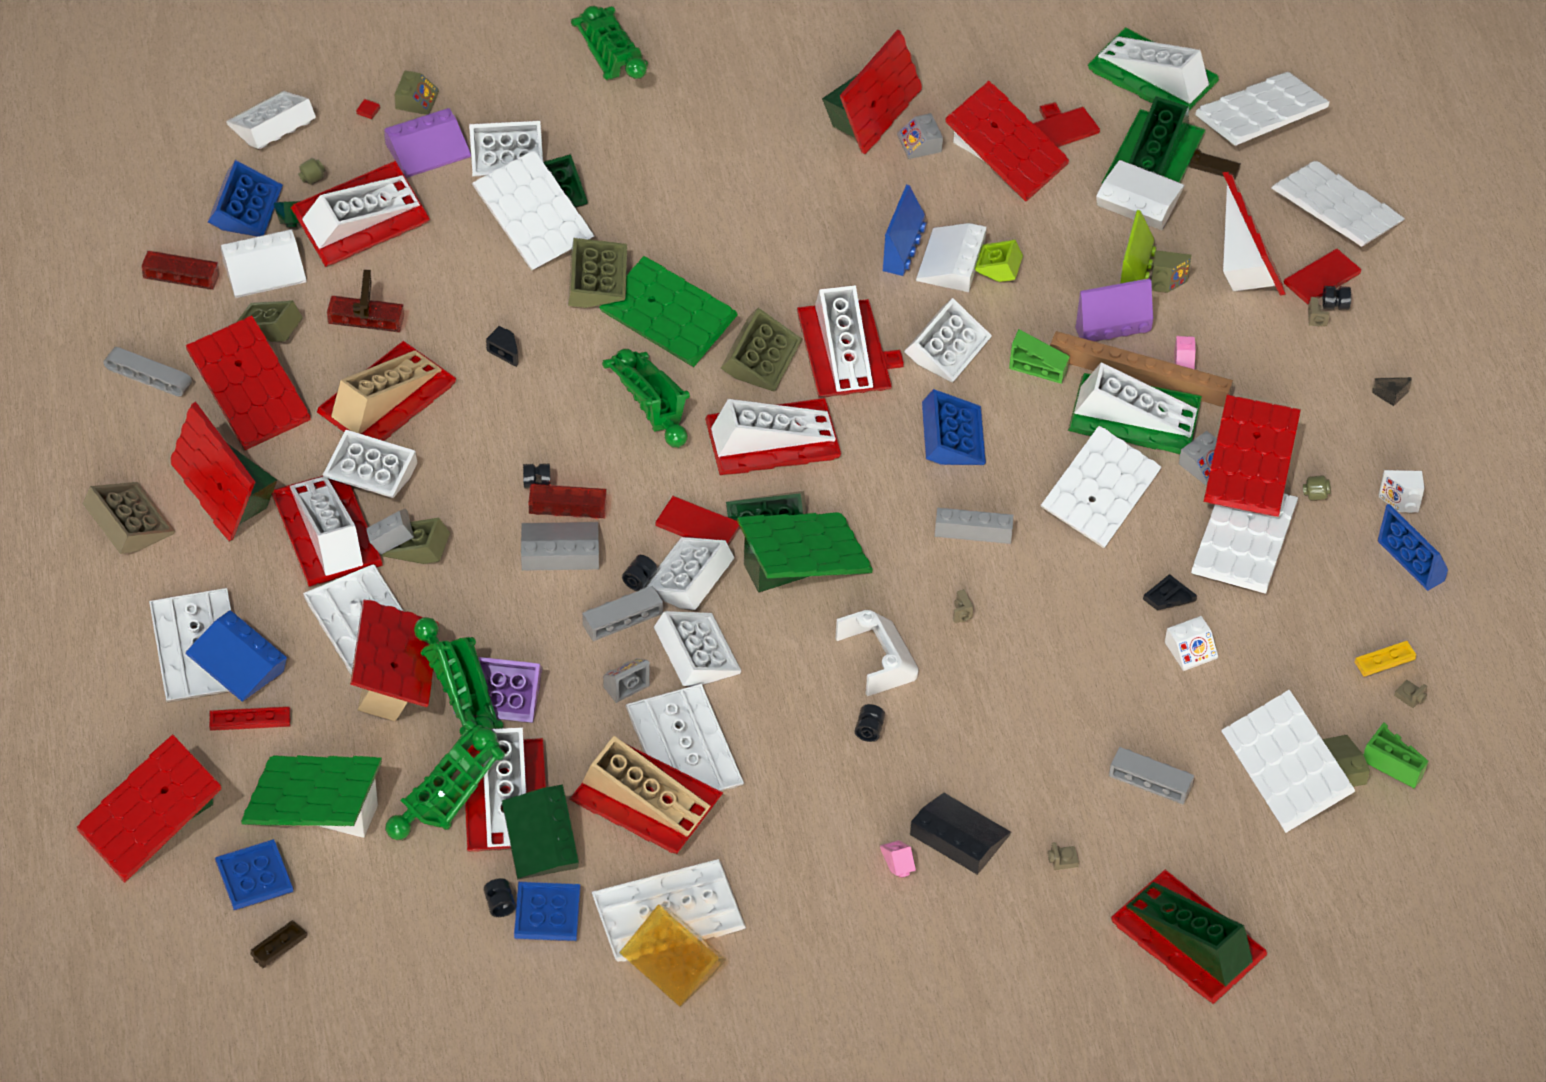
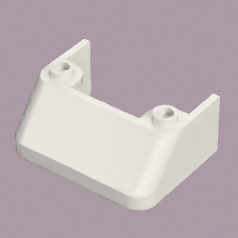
[836,610,918,697]

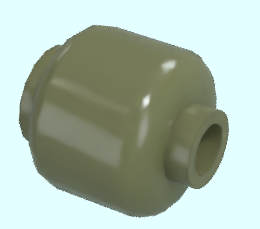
[298,158,326,185]
[1303,475,1331,501]

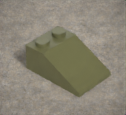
[237,300,303,342]
[381,518,450,564]
[1322,735,1370,787]

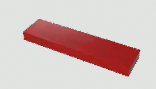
[209,706,290,731]

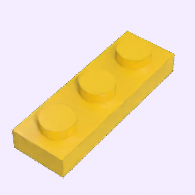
[1354,641,1416,677]

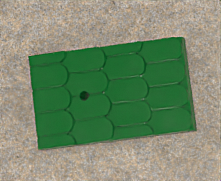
[599,256,738,367]

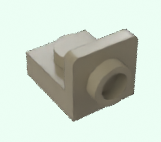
[1308,297,1330,326]
[953,589,973,623]
[1394,680,1428,708]
[1048,842,1079,870]

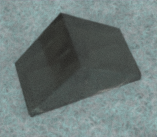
[1372,377,1412,406]

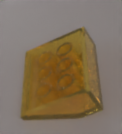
[619,904,726,1007]

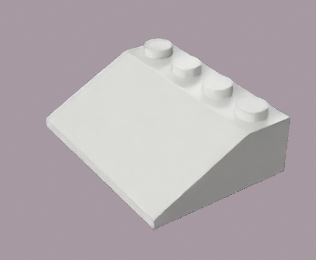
[226,91,316,149]
[470,121,543,177]
[1096,160,1184,230]
[916,223,987,292]
[221,229,306,298]
[904,298,992,382]
[323,430,417,498]
[644,537,734,610]
[654,611,741,686]

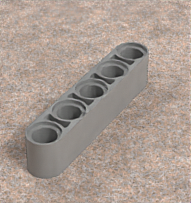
[103,347,192,397]

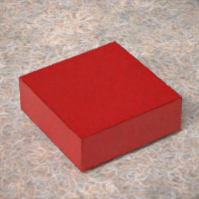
[356,99,380,119]
[1039,102,1062,119]
[883,350,904,369]

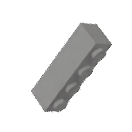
[935,508,1013,544]
[582,586,663,641]
[1109,747,1194,805]

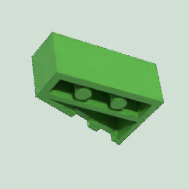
[1009,329,1070,384]
[1363,722,1428,789]

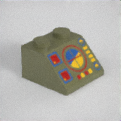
[394,70,439,115]
[1151,250,1192,293]

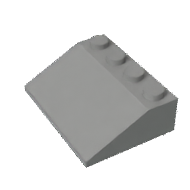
[521,522,599,571]

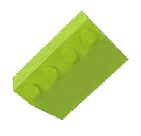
[1120,210,1156,284]

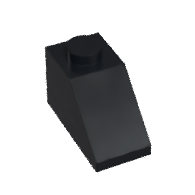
[486,326,518,367]

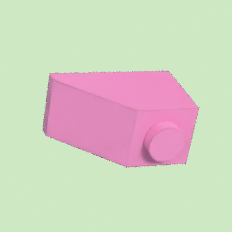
[1174,336,1195,369]
[880,840,916,877]

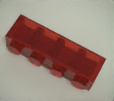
[141,250,219,290]
[327,295,404,333]
[528,484,607,519]

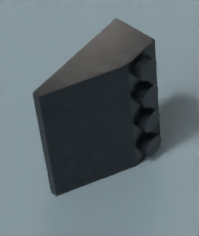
[910,792,1011,875]

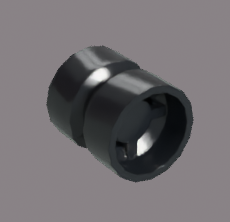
[1322,286,1351,310]
[523,463,550,489]
[622,554,657,591]
[854,704,886,742]
[483,878,516,918]

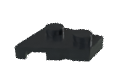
[1143,574,1197,611]

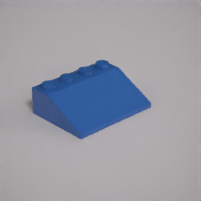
[207,160,283,237]
[883,184,927,276]
[922,389,986,465]
[1378,504,1448,591]
[185,610,287,702]

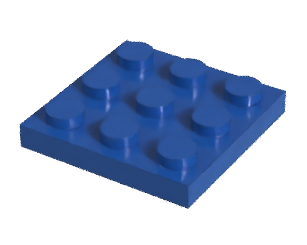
[215,839,293,910]
[514,882,580,941]

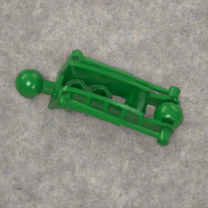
[571,6,648,80]
[602,349,690,448]
[414,617,503,735]
[385,719,505,840]

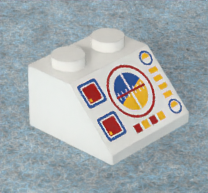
[1378,470,1424,513]
[1165,616,1218,671]

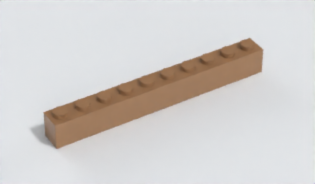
[1050,331,1233,407]

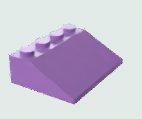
[384,108,471,178]
[1075,278,1153,342]
[454,657,542,723]

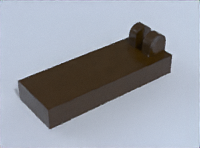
[1190,149,1241,179]
[353,270,372,319]
[250,920,307,968]

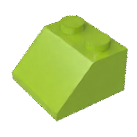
[975,240,1023,282]

